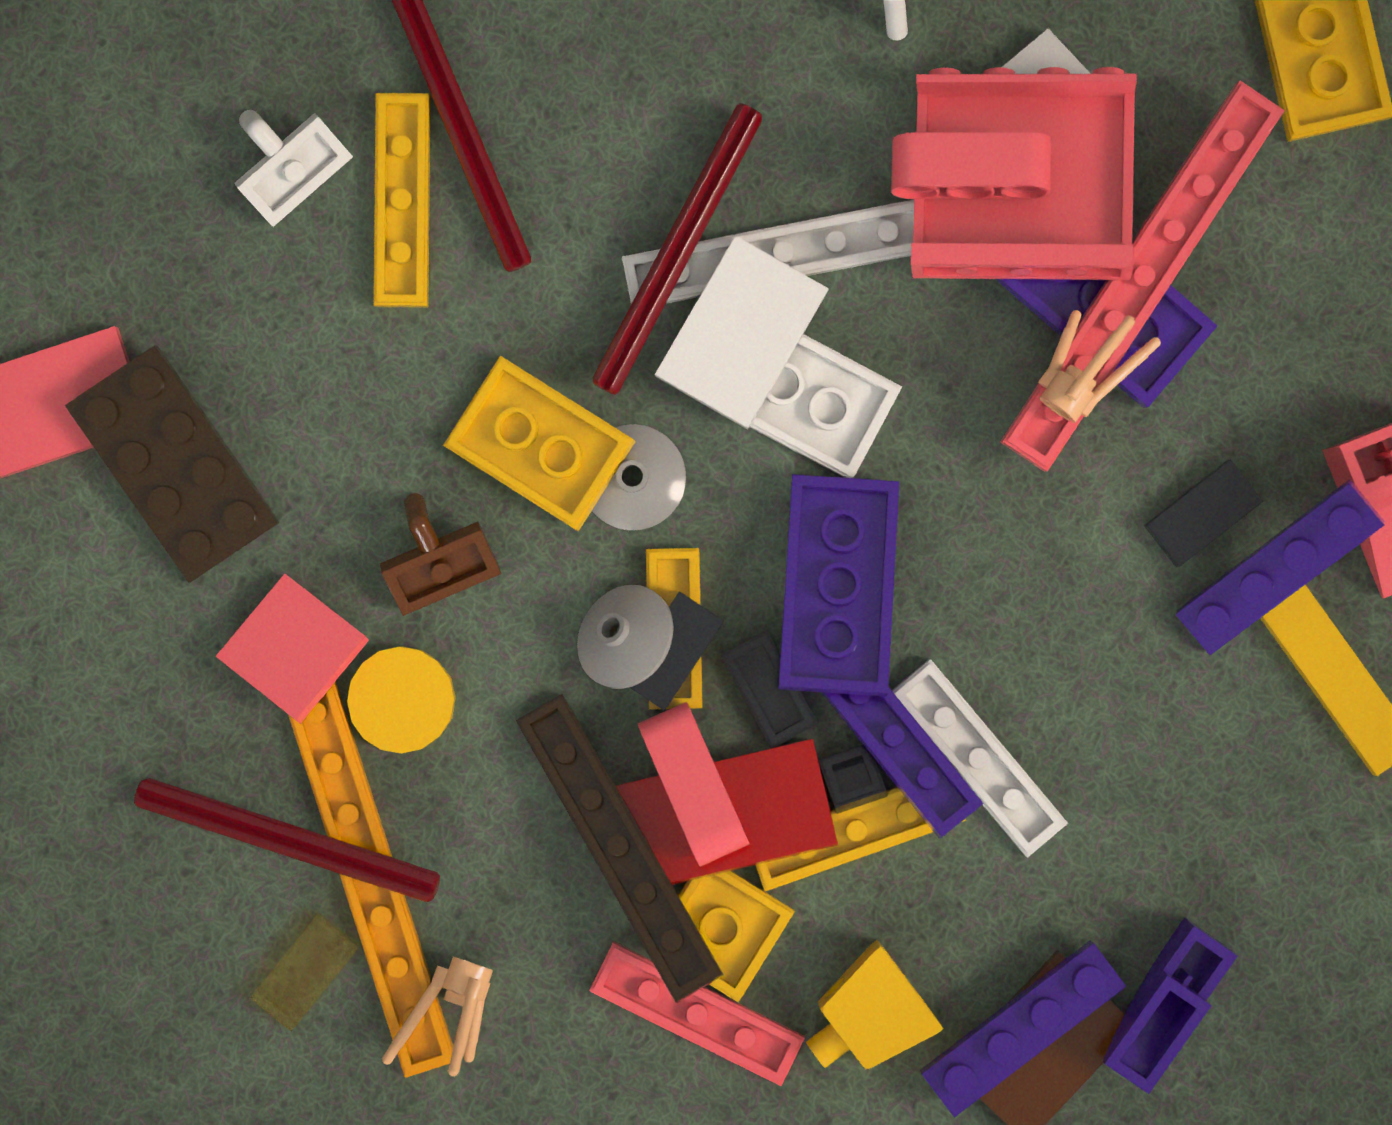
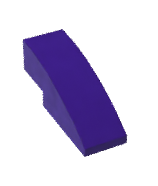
[1103,917,1238,1094]

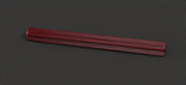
[392,0,531,272]
[593,103,762,395]
[134,778,440,902]

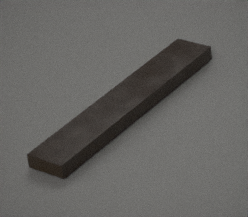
[516,694,724,1003]

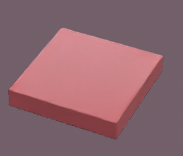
[216,574,369,724]

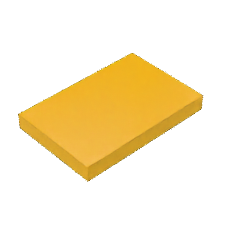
[1255,0,1392,142]
[443,356,636,532]

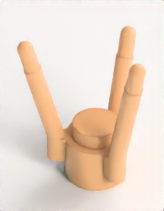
[1038,310,1161,423]
[382,956,493,1076]

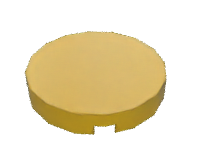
[347,646,456,754]

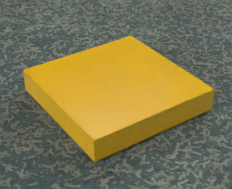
[678,871,795,1003]

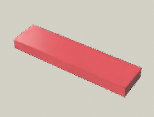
[589,941,805,1086]

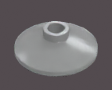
[592,424,686,530]
[577,585,673,689]

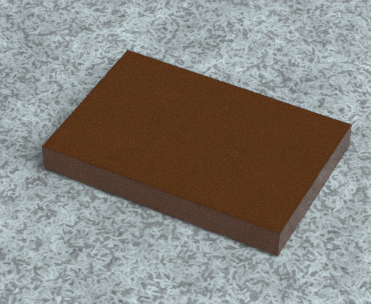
[980,950,1125,1125]

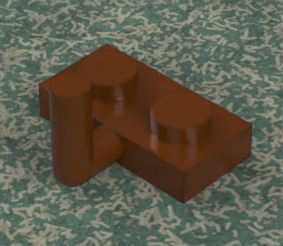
[380,493,501,616]

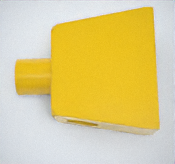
[806,939,943,1069]

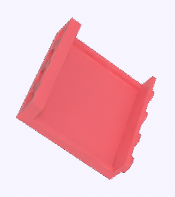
[911,67,1137,280]

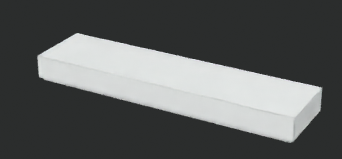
[892,659,1068,858]

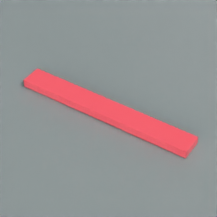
[1000,81,1285,472]

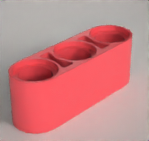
[891,132,1051,200]
[637,702,750,866]

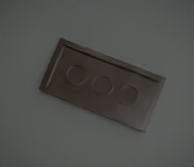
[65,345,280,583]

